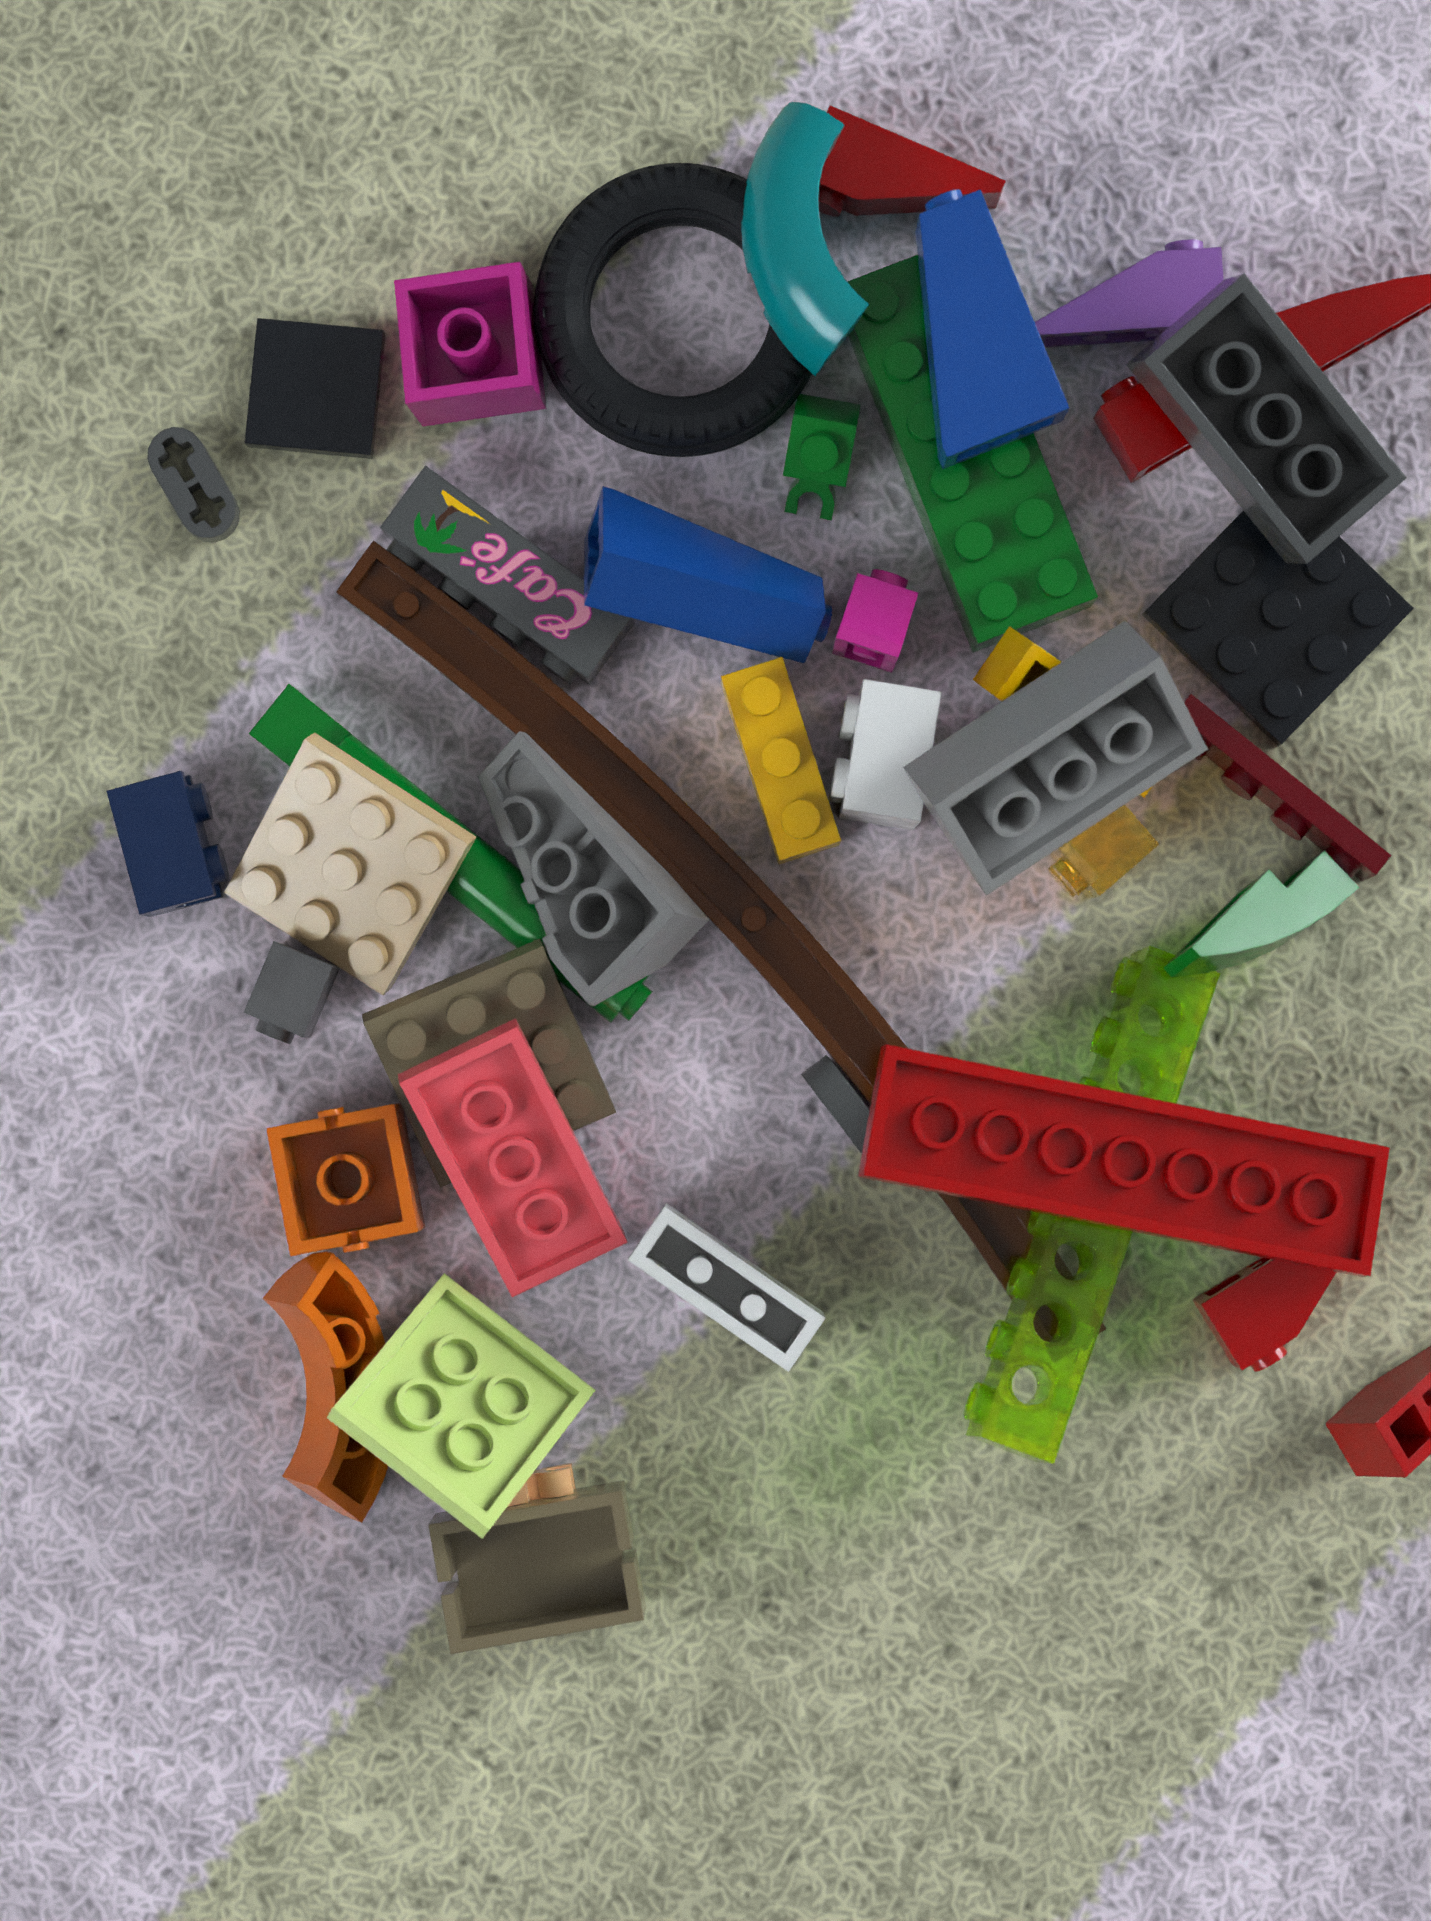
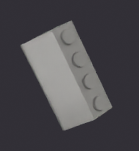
[903,620,1208,896]

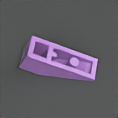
[1035,239,1224,348]

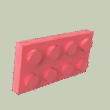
[398,1018,628,1297]

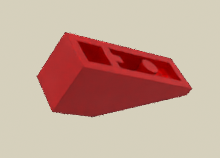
[818,105,1006,217]
[1192,1257,1337,1372]
[1325,1346,1431,1478]

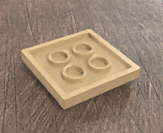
[224,733,476,995]

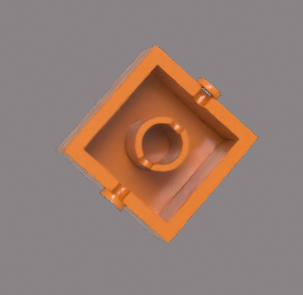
[266,1103,426,1256]

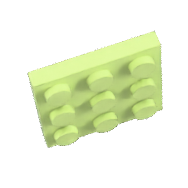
[327,1273,596,1539]

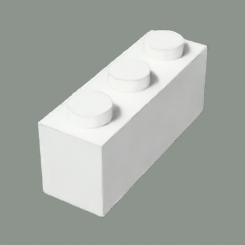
[628,1203,825,1372]

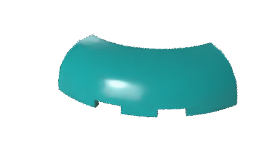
[741,102,869,376]

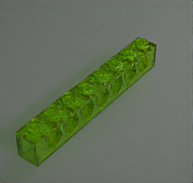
[964,945,1221,1464]

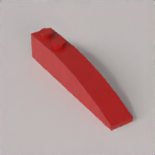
[1093,274,1431,483]

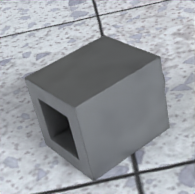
[244,941,340,1044]

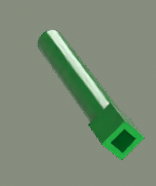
[249,684,653,1023]

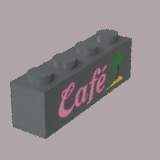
[380,465,634,685]

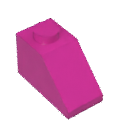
[832,569,918,673]

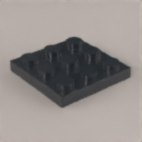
[1142,510,1414,746]

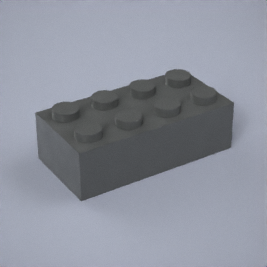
[1126,273,1407,564]

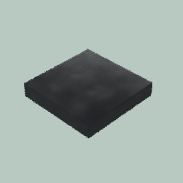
[245,318,385,459]

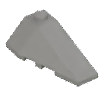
[478,731,709,1006]

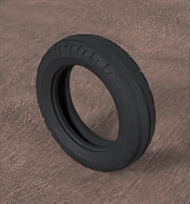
[534,163,812,457]

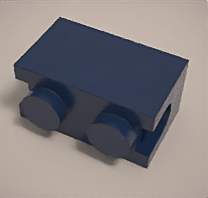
[106,771,229,917]

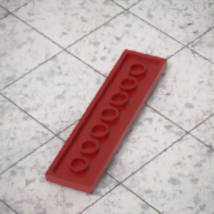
[858,1044,1390,1277]

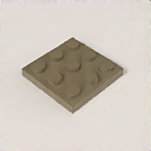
[362,939,616,1188]

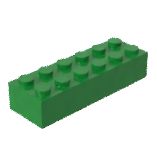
[847,254,1098,653]

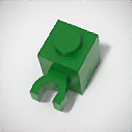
[783,394,861,521]

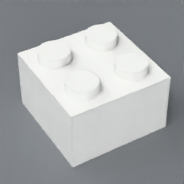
[829,679,941,830]

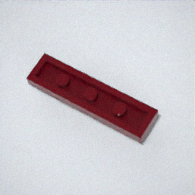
[1183,694,1392,882]

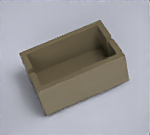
[428,1480,646,1654]

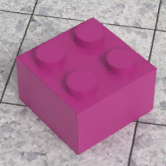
[394,262,546,427]

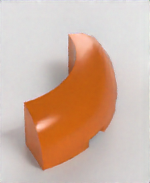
[262,1252,388,1523]

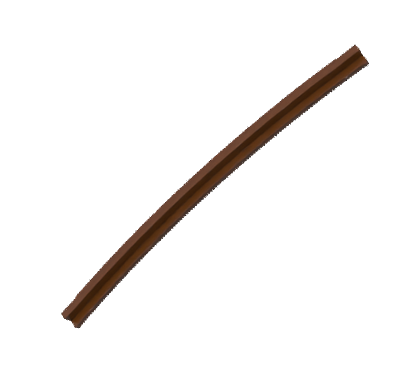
[336,540,1107,1363]

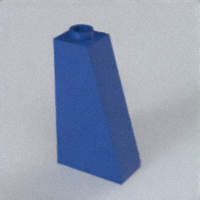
[915,189,1069,469]
[584,486,832,664]

